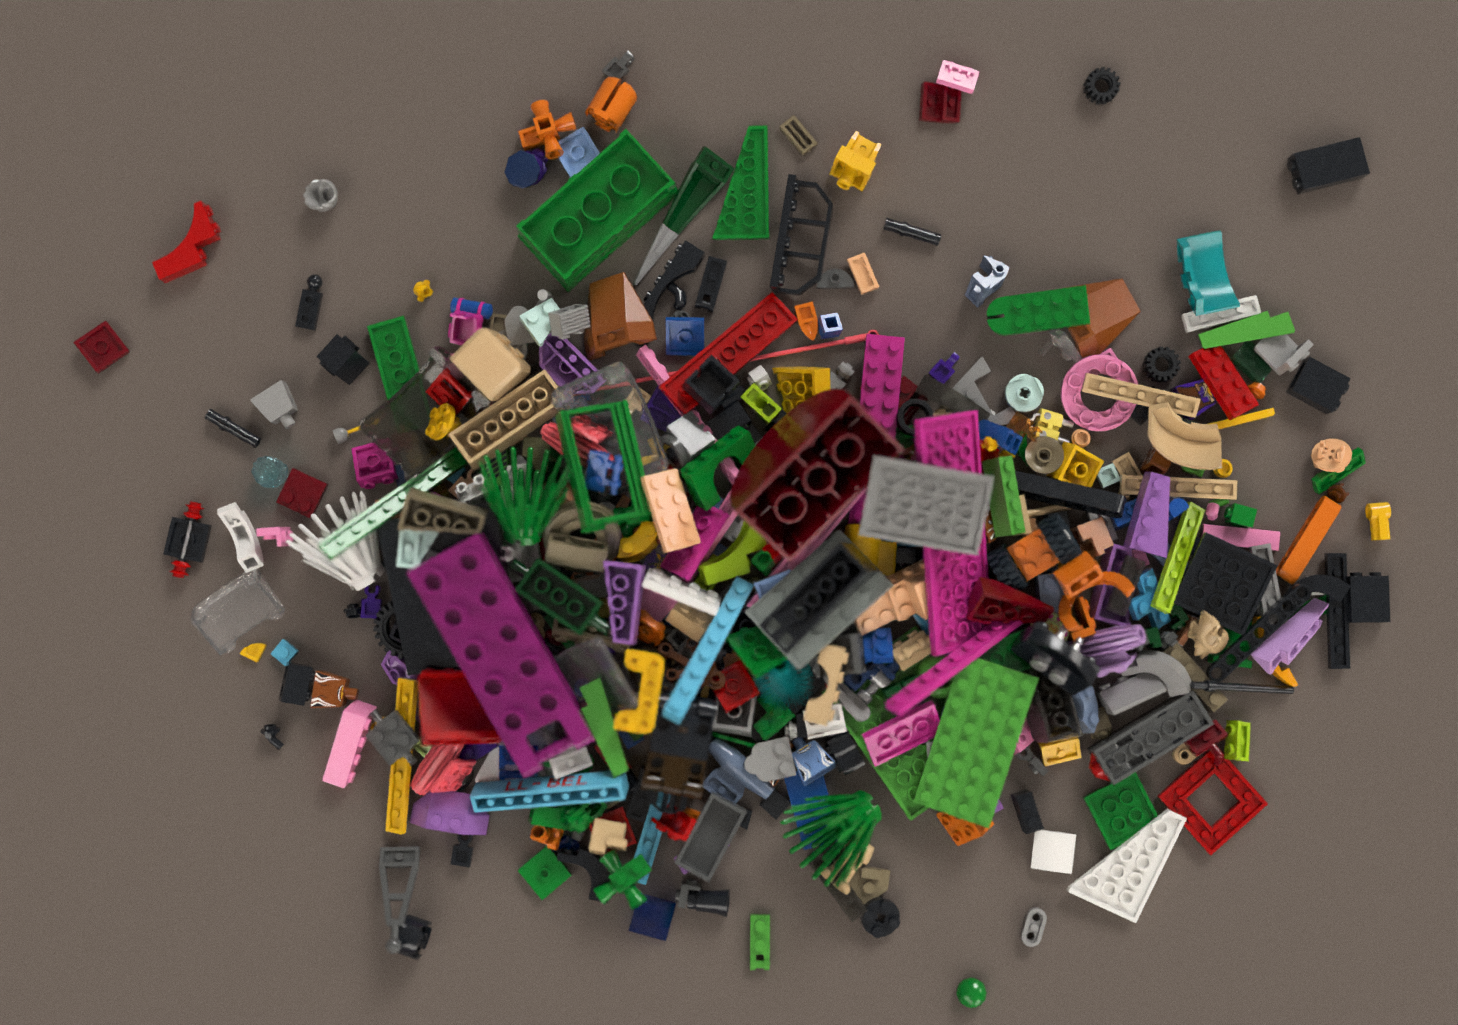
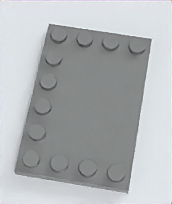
[859,455,994,555]

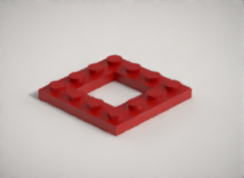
[1157,749,1268,856]

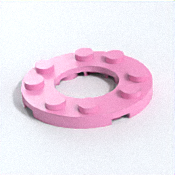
[1060,355,1138,431]

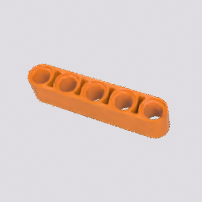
[1276,495,1341,585]

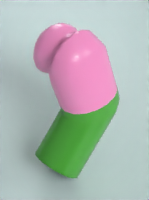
[1206,499,1229,521]

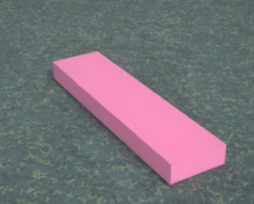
[1201,524,1280,551]

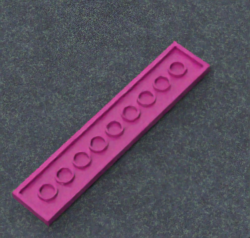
[848,334,905,524]

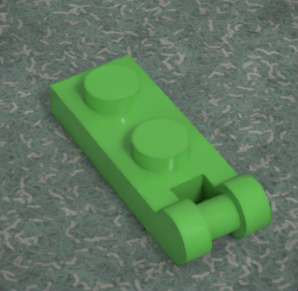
[750,914,770,970]

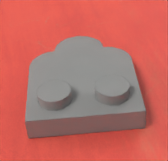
[744,736,796,782]

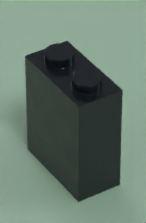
[1286,357,1351,414]
[1347,572,1391,623]

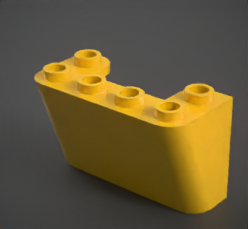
[613,649,664,734]

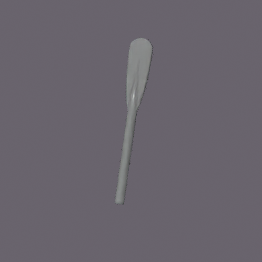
[808,658,870,722]

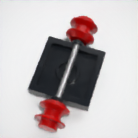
[163,501,212,579]

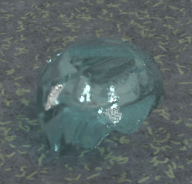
[251,456,288,488]

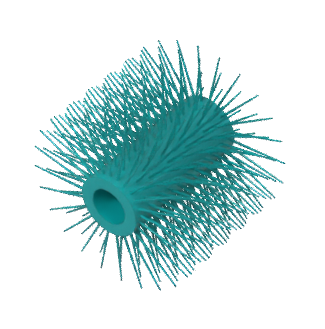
[754,659,814,711]

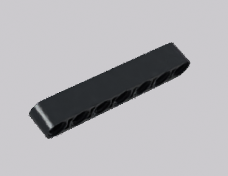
[1015,471,1126,518]

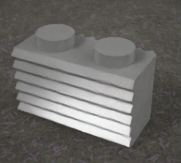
[548,304,591,339]

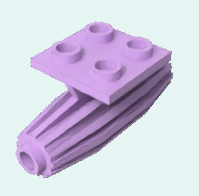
[1066,625,1146,677]

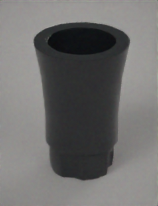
[687,889,730,917]

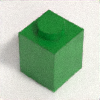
[1224,503,1257,528]

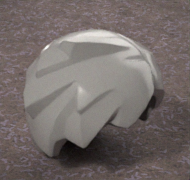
[303,179,338,212]

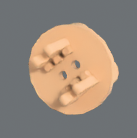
[1311,439,1352,473]

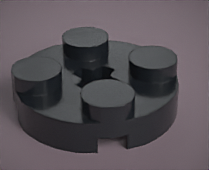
[860,897,900,938]

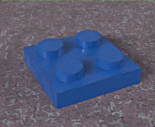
[665,317,704,355]

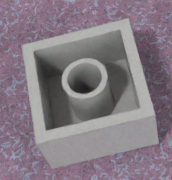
[712,696,757,737]

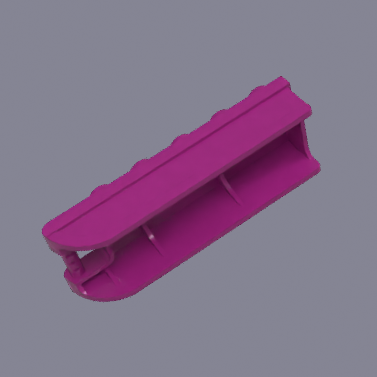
[406,532,595,778]

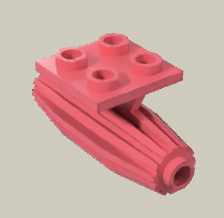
[540,415,614,476]
[410,744,477,796]

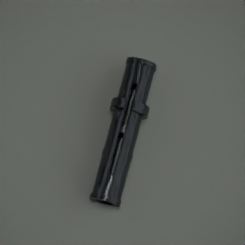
[883,218,941,246]
[205,409,261,448]

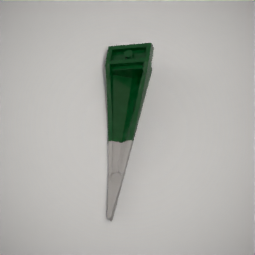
[634,146,735,285]

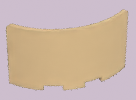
[1148,402,1222,470]

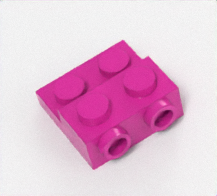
[351,439,398,489]

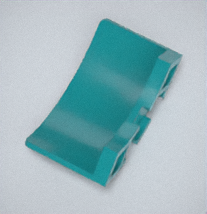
[1177,230,1240,316]

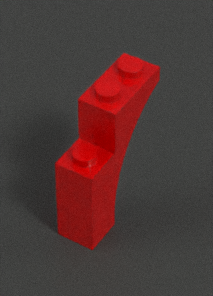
[152,201,221,283]

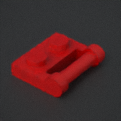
[426,368,475,417]

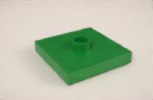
[517,846,573,900]

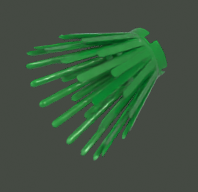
[479,447,573,546]
[780,790,882,888]

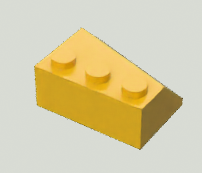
[772,367,830,413]

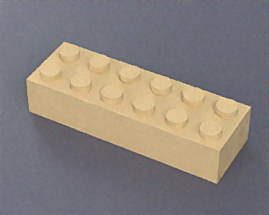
[448,369,569,471]

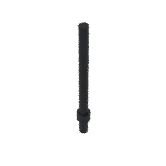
[1190,680,1294,694]

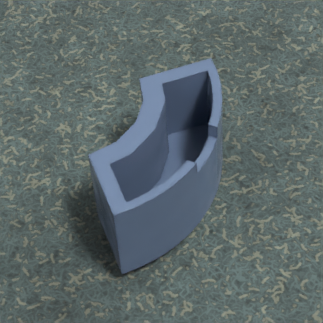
[1061,686,1099,735]

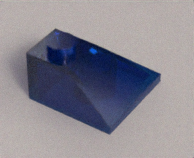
[629,893,676,941]

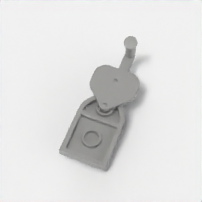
[498,289,553,360]

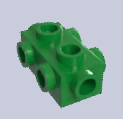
[562,802,608,834]

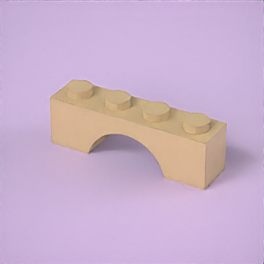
[804,643,849,726]

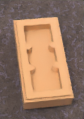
[847,252,879,295]

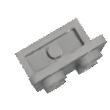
[1254,334,1314,376]

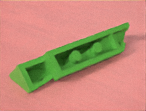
[1198,311,1295,349]
[580,678,628,778]

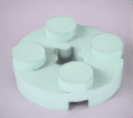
[1005,374,1044,413]

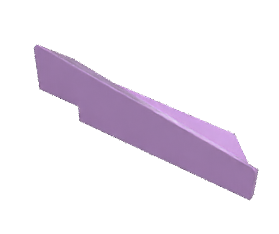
[1251,598,1329,675]

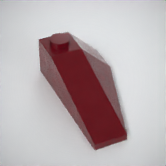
[966,577,1054,624]

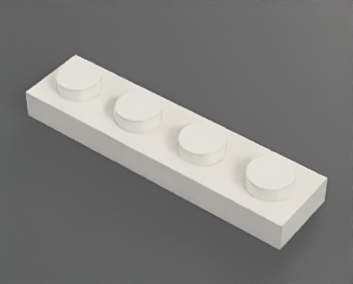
[1181,295,1261,333]

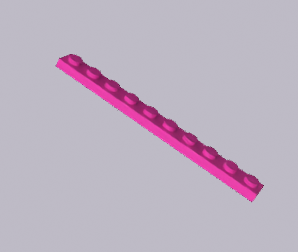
[885,621,1023,716]

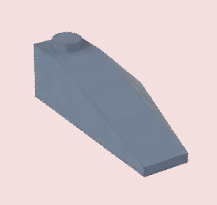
[1034,574,1064,614]

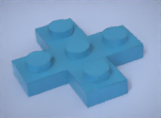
[1126,568,1171,629]

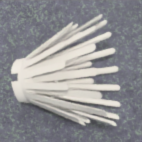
[286,491,385,591]

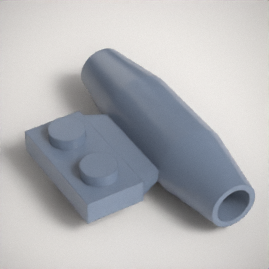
[703,737,775,803]

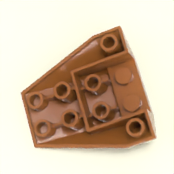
[584,272,657,361]
[1066,278,1141,360]

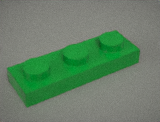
[1311,447,1366,495]

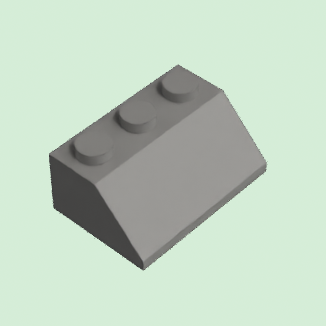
[1095,672,1167,715]

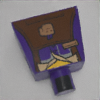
[1170,379,1216,422]

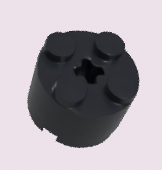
[398,914,432,960]

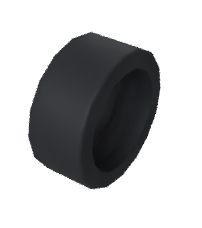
[897,399,934,436]

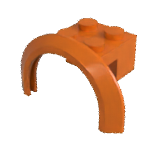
[1053,551,1135,631]

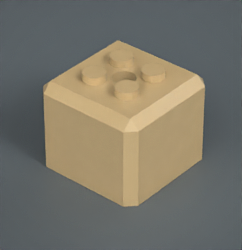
[450,328,531,401]

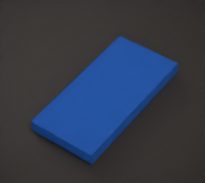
[784,771,837,850]

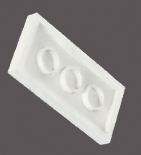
[642,568,721,616]

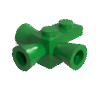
[593,849,653,910]

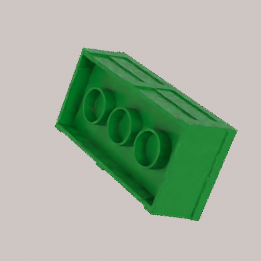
[516,129,678,293]

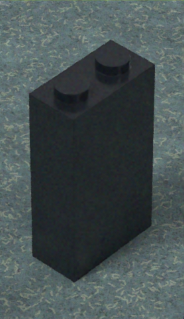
[1287,137,1370,195]

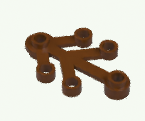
[658,638,725,690]

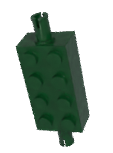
[508,558,611,636]

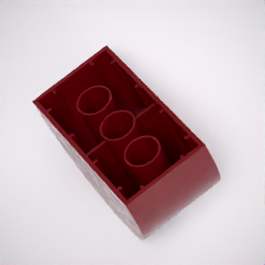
[730,389,904,562]

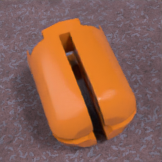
[585,77,637,133]

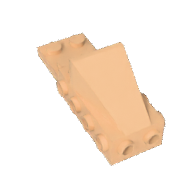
[854,559,928,636]

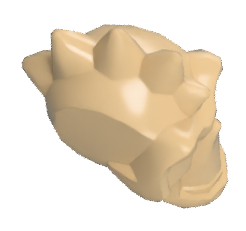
[1187,610,1229,659]

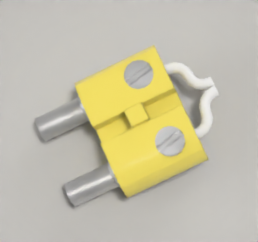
[1027,408,1074,445]

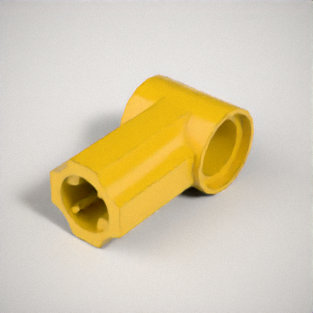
[1365,502,1391,541]

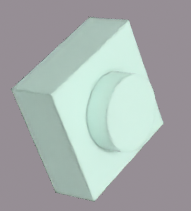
[1097,463,1120,488]

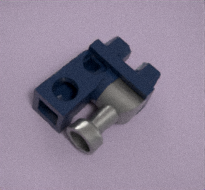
[843,660,900,705]

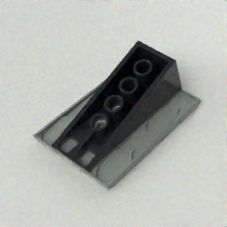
[745,529,894,670]

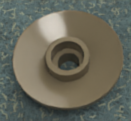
[1025,436,1064,474]

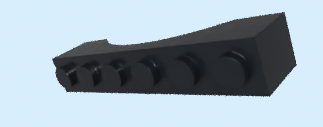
[632,240,705,348]

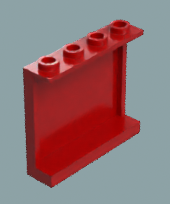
[417,668,502,745]

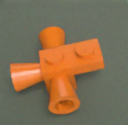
[518,100,577,160]

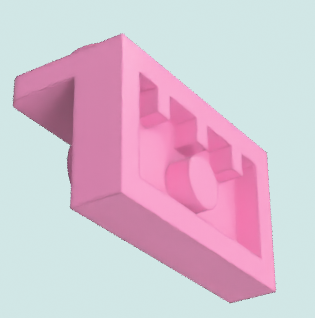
[936,60,979,94]
[256,527,293,547]

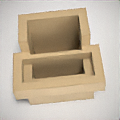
[589,818,627,855]

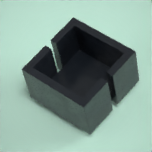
[683,355,740,414]

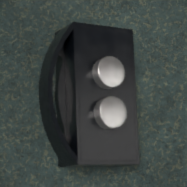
[1010,621,1101,696]

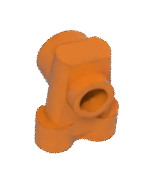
[530,825,564,850]

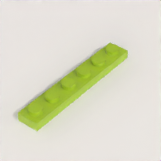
[1150,501,1205,614]

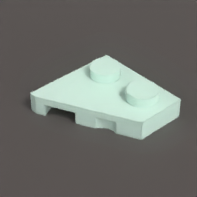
[519,298,560,347]
[396,530,439,568]

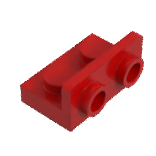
[651,803,697,841]

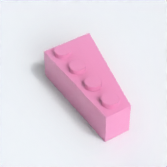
[322,700,377,788]

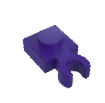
[361,585,382,618]

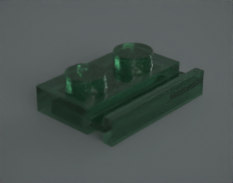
[1230,341,1272,383]

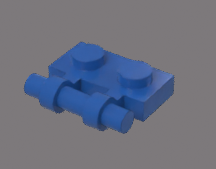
[585,449,623,495]

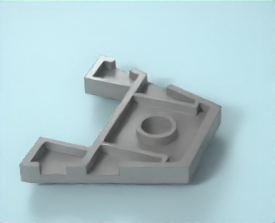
[941,357,1019,426]

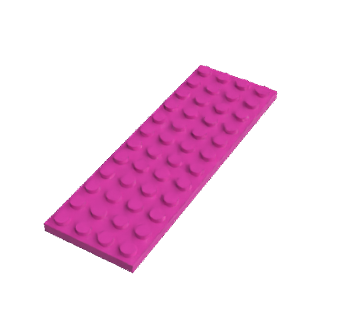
[914,410,992,656]

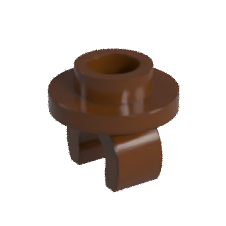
[1327,483,1350,503]

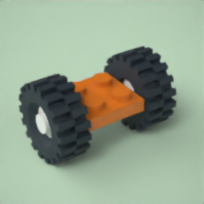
[987,513,1082,591]

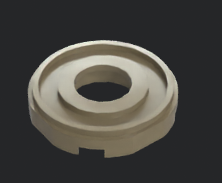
[543,500,622,573]

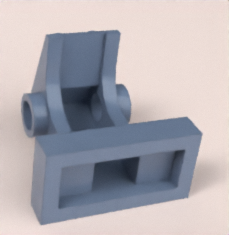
[965,255,1010,308]

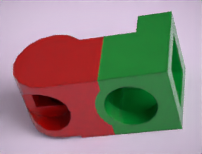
[751,543,784,577]

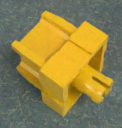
[829,131,881,192]

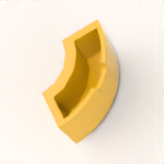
[618,521,659,563]

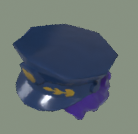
[504,148,548,189]

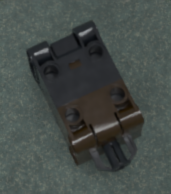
[641,690,717,814]

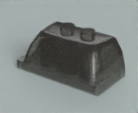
[1022,665,1083,743]

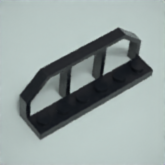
[770,174,833,296]

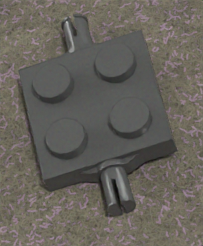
[365,709,421,766]

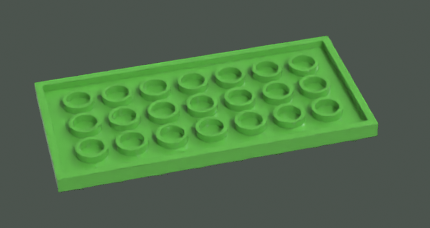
[914,658,1039,828]

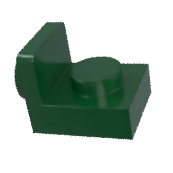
[1167,603,1189,630]

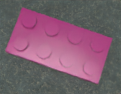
[660,506,730,581]
[861,700,940,767]

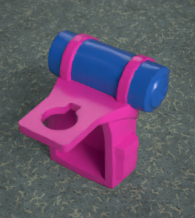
[448,297,493,346]

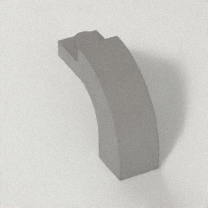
[1121,650,1191,697]

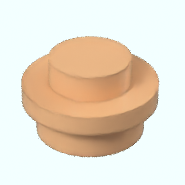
[1071,429,1091,448]

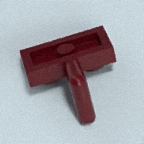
[1184,719,1228,766]

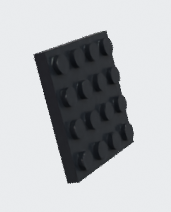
[1174,532,1278,636]

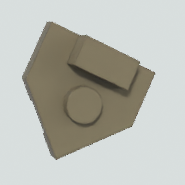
[849,866,890,905]

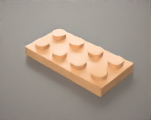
[640,468,701,553]

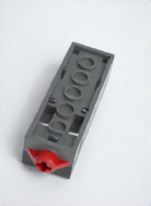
[1086,690,1214,785]

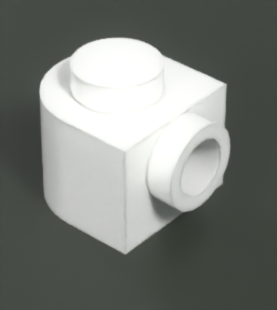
[746,365,772,391]

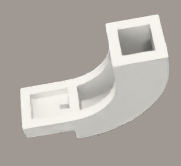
[217,502,264,573]

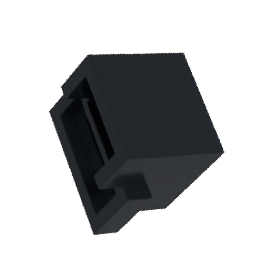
[316,334,370,385]

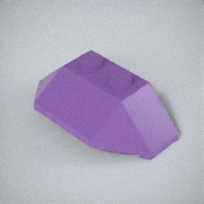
[539,333,607,394]
[410,791,490,835]

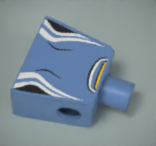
[792,737,836,787]

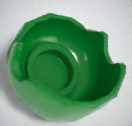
[956,977,987,1008]

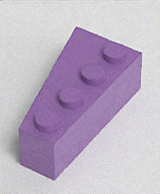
[1123,472,1170,558]

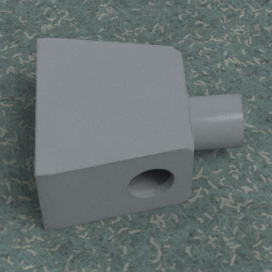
[250,380,298,429]

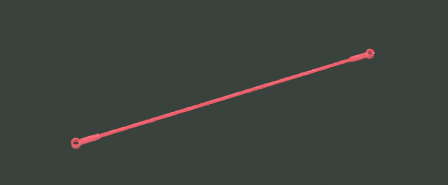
[474,330,879,415]

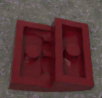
[919,81,962,123]

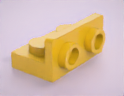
[1036,729,1082,766]

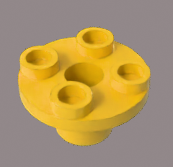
[425,403,462,440]

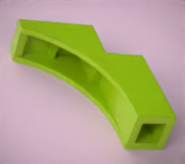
[698,520,767,586]

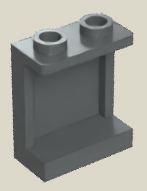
[812,633,866,678]

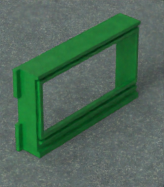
[555,400,652,534]

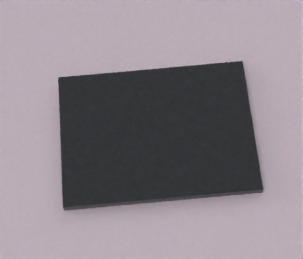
[377,501,509,675]

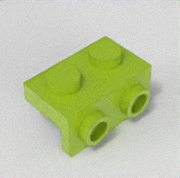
[1224,720,1251,762]

